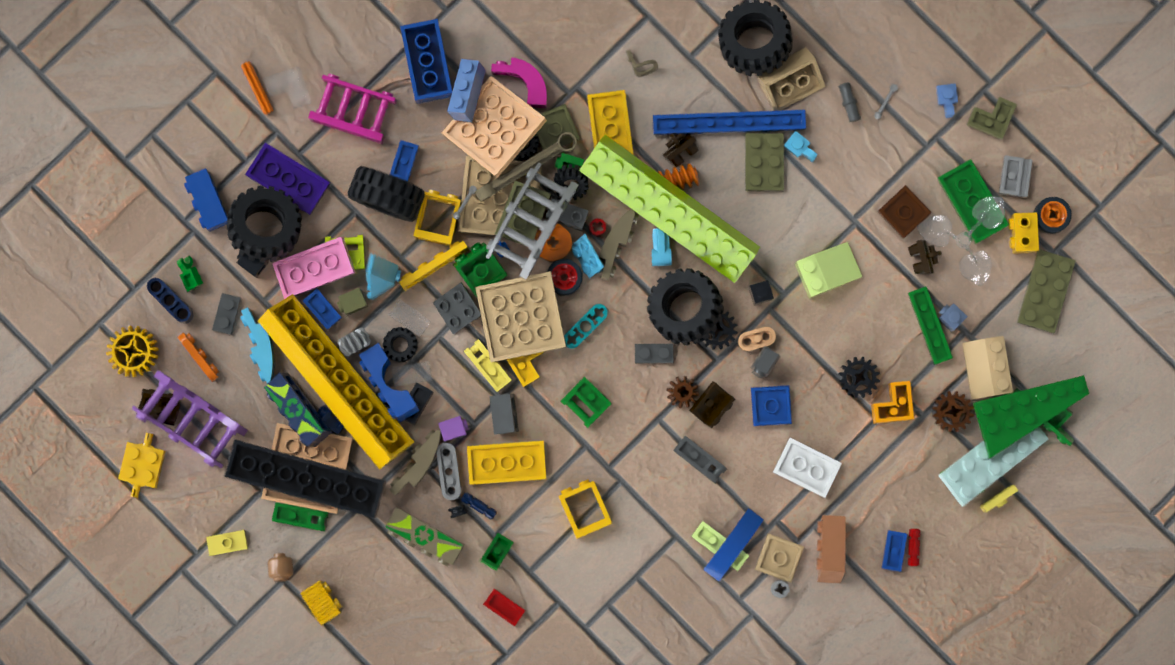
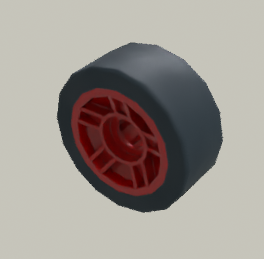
[547,259,582,296]

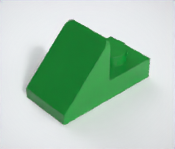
[480,532,514,571]

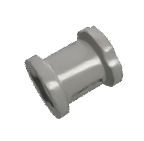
[771,580,789,598]

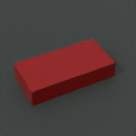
[483,589,526,627]

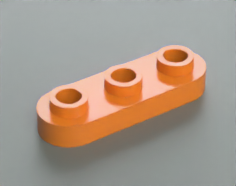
[177,332,219,382]

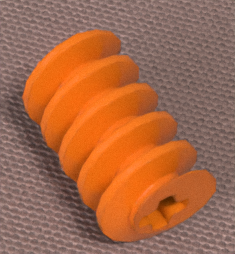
[658,163,699,190]

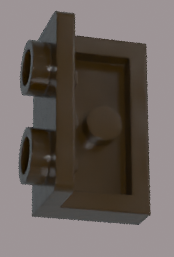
[689,381,735,428]
[136,389,181,426]

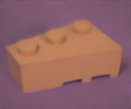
[816,515,846,584]

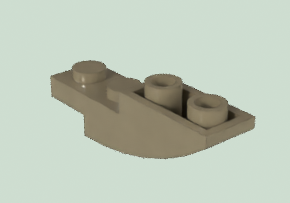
[599,209,639,281]
[390,429,442,495]

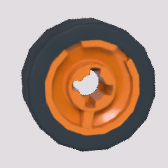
[1034,197,1072,234]

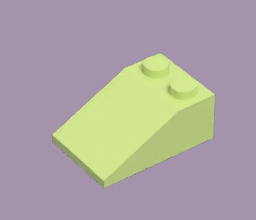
[795,242,862,299]

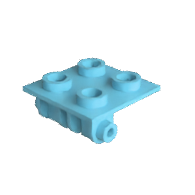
[572,234,604,278]

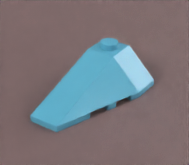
[366,254,402,300]

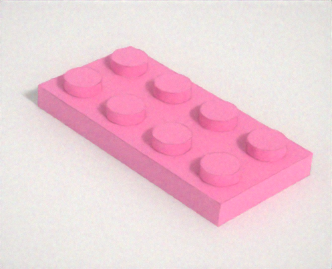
[272,237,356,299]

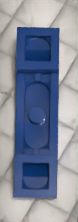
[703,508,764,582]

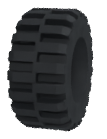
[718,0,793,76]
[347,166,425,222]
[227,186,302,263]
[647,268,724,345]

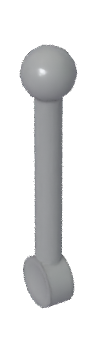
[874,84,898,119]
[453,186,477,220]

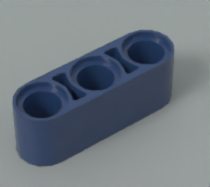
[147,278,194,324]

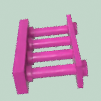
[308,74,397,144]

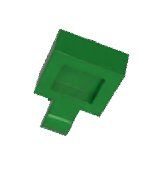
[177,256,203,292]

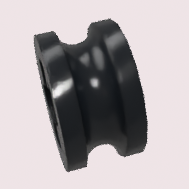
[448,504,467,518]

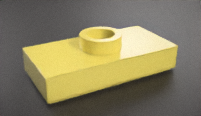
[980,485,1018,512]
[206,530,248,556]

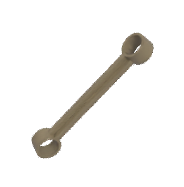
[475,132,577,202]

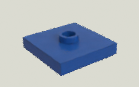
[751,385,792,426]

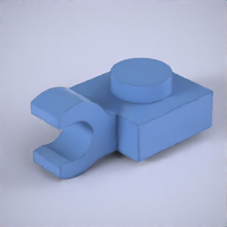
[936,84,958,118]

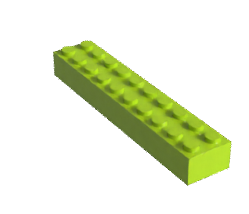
[579,135,760,283]

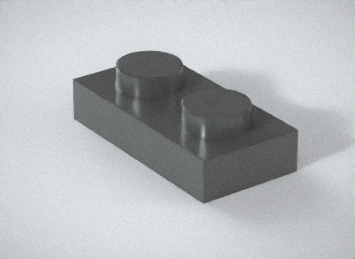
[212,293,241,335]
[635,344,673,364]

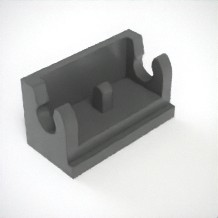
[489,393,519,435]

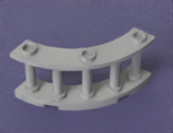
[486,162,579,279]

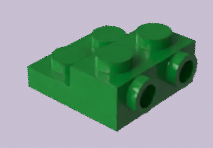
[453,242,507,298]

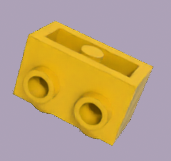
[1008,212,1039,253]

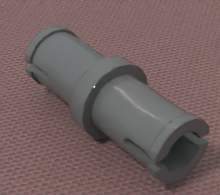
[838,83,861,123]

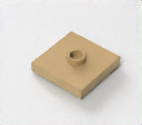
[755,533,804,583]

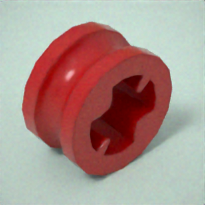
[589,218,606,236]

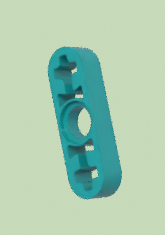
[564,304,608,349]

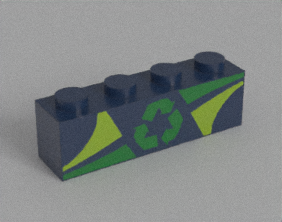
[264,372,332,447]

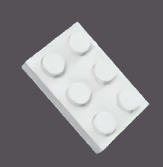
[773,438,842,498]

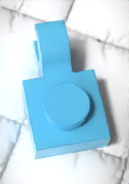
[784,131,818,162]

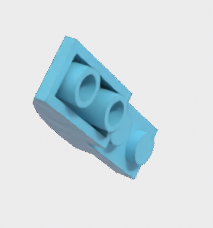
[240,308,275,384]

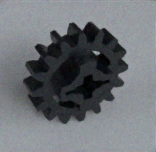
[700,311,738,350]
[838,357,880,398]

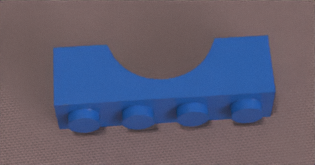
[359,343,420,422]

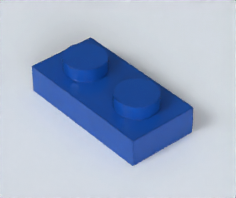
[390,140,419,182]
[302,289,342,330]
[881,530,907,572]

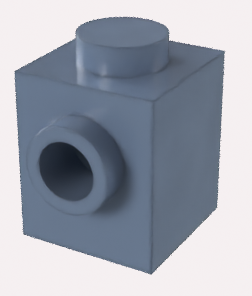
[938,303,968,332]

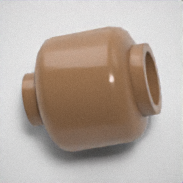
[267,553,293,582]

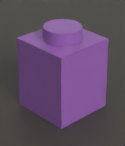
[438,416,469,442]

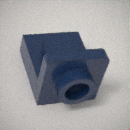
[317,404,344,434]

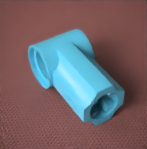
[652,228,672,266]

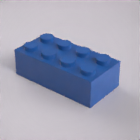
[400,19,453,104]

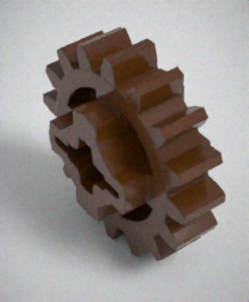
[932,391,974,433]

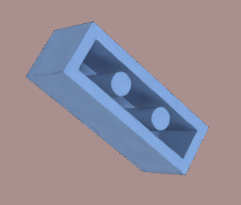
[447,59,486,122]

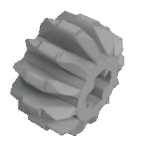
[338,328,371,356]

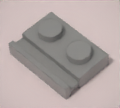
[999,155,1033,198]

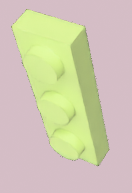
[691,521,749,571]

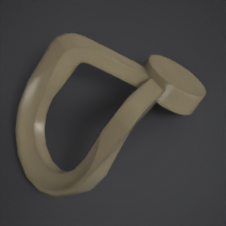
[626,50,658,77]

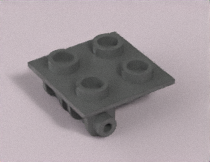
[433,282,481,334]

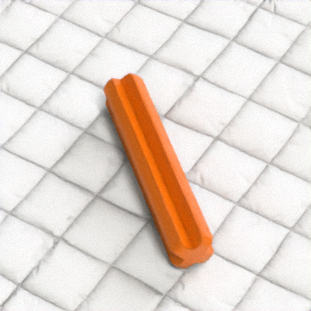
[241,61,273,115]

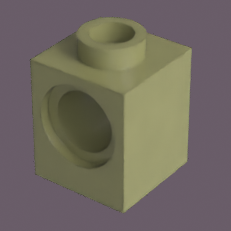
[337,288,368,316]

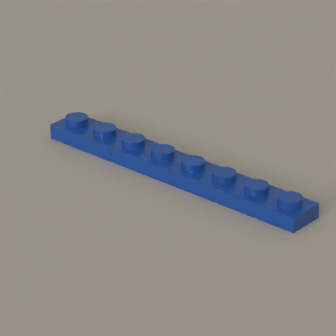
[653,110,806,135]

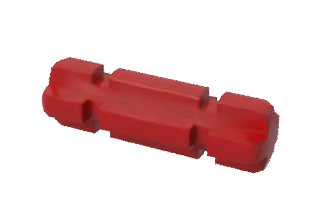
[908,529,920,566]

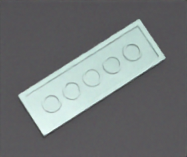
[938,427,1048,506]

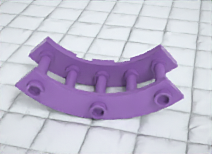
[131,370,248,468]

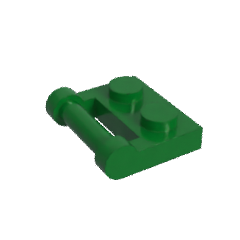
[560,377,612,428]

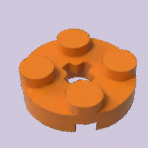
[535,224,572,262]

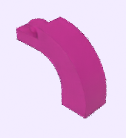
[491,57,547,108]

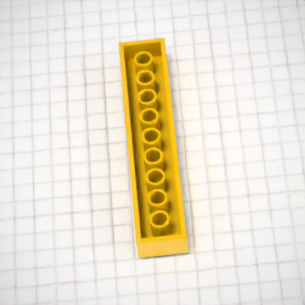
[258,294,414,470]

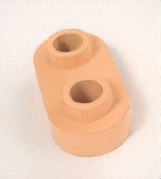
[738,327,776,351]

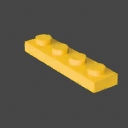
[399,240,469,291]

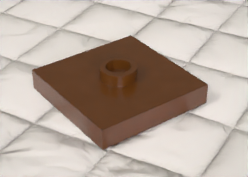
[877,185,932,239]

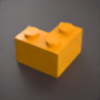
[871,381,914,424]

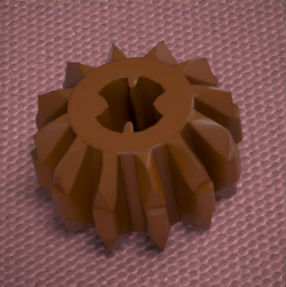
[666,376,699,409]

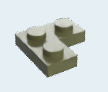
[967,97,1017,140]

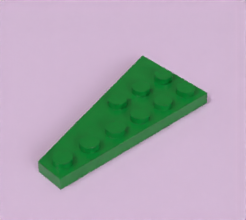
[973,375,1090,459]

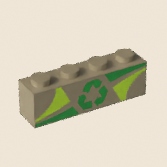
[385,507,464,567]

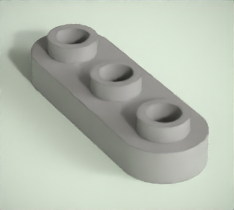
[436,443,461,500]

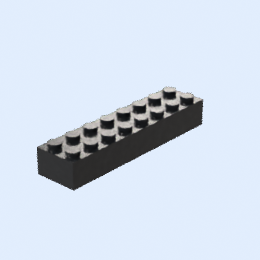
[224,440,386,518]

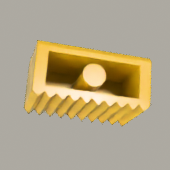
[300,580,342,626]

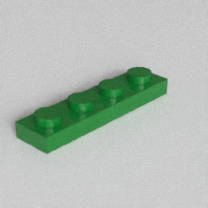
[907,287,953,365]

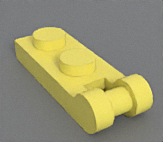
[464,339,512,392]

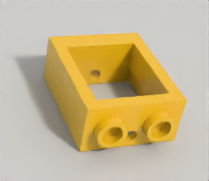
[413,190,461,246]
[558,479,612,539]

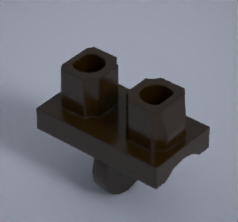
[662,133,699,167]
[908,239,942,275]

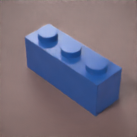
[184,168,228,232]

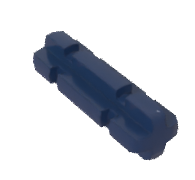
[461,492,497,519]

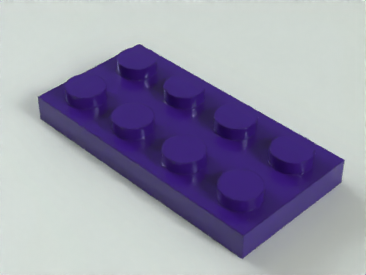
[245,143,331,215]

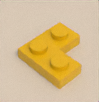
[507,351,546,387]

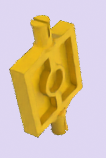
[118,432,166,498]

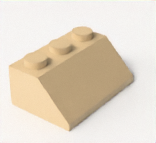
[756,47,825,111]
[962,336,1013,400]

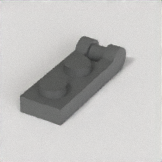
[673,436,727,484]

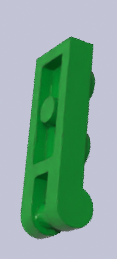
[272,502,329,531]

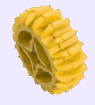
[106,325,159,377]

